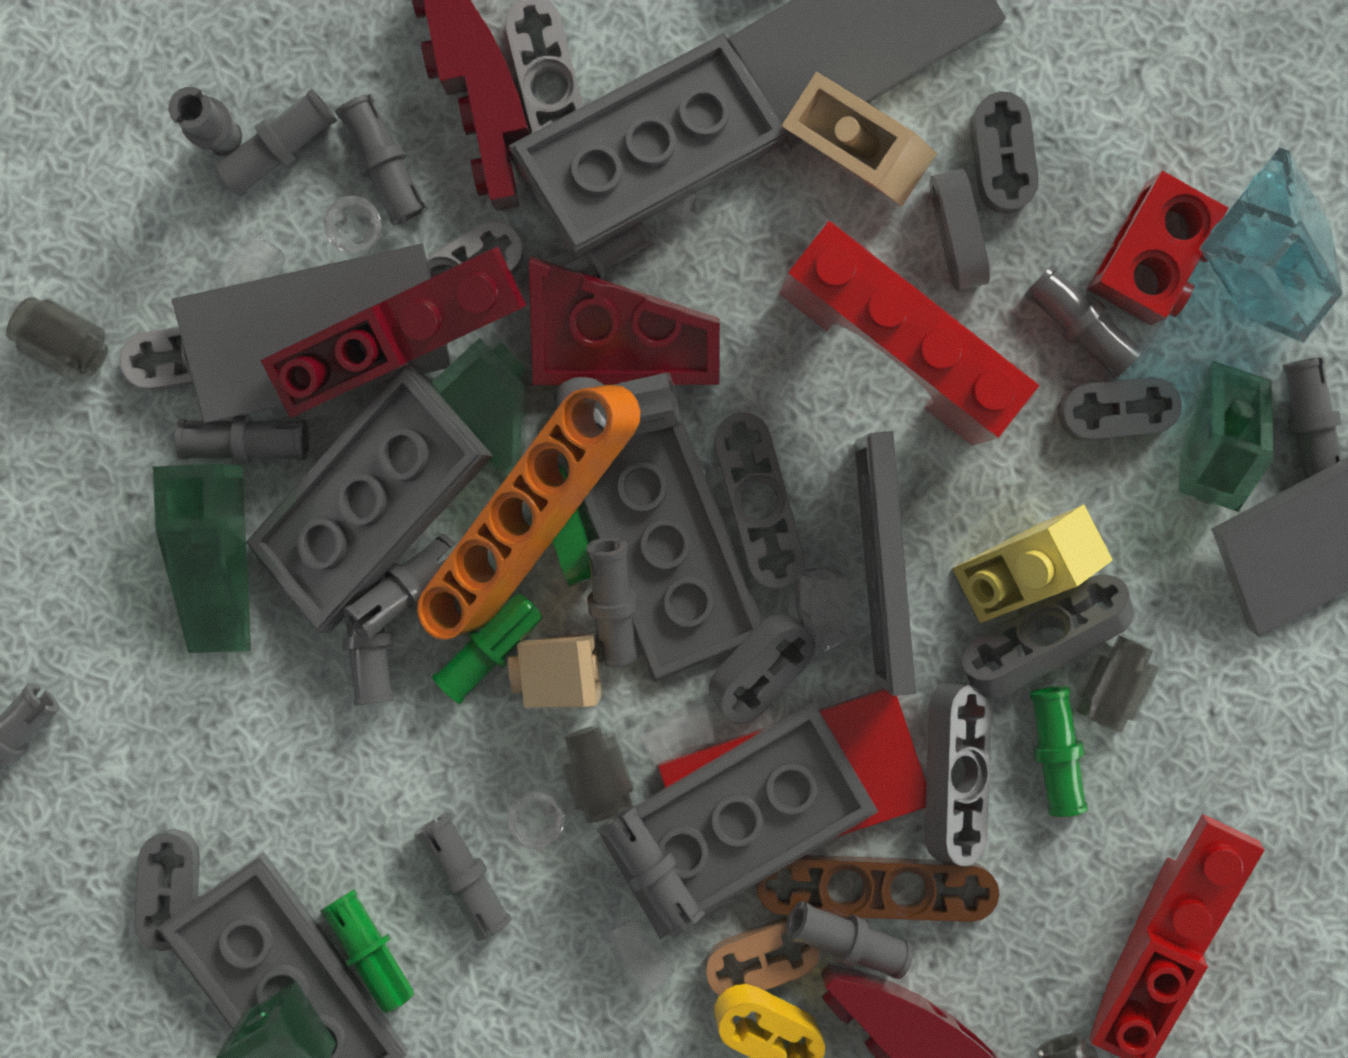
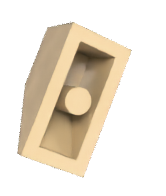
[781,71,937,206]
[508,633,602,708]

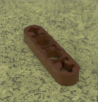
[756,855,1000,922]

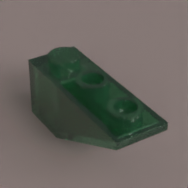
[152,463,251,653]

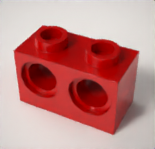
[1087,170,1229,325]

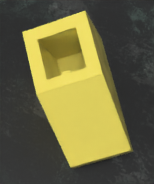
[952,504,1112,623]

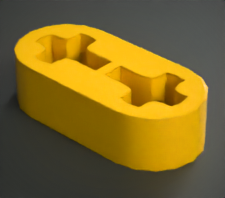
[714,984,825,1058]

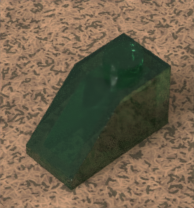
[430,338,528,478]
[1179,361,1274,512]
[216,981,336,1058]

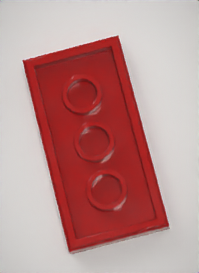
[658,688,926,838]

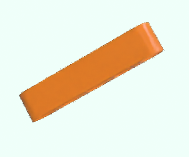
[417,385,640,640]

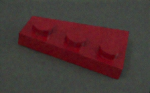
[529,257,720,385]

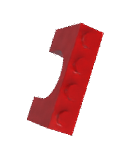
[779,220,1040,446]

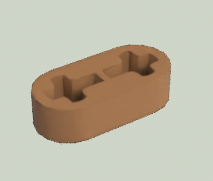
[705,917,820,995]

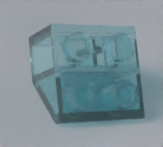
[1200,147,1343,343]

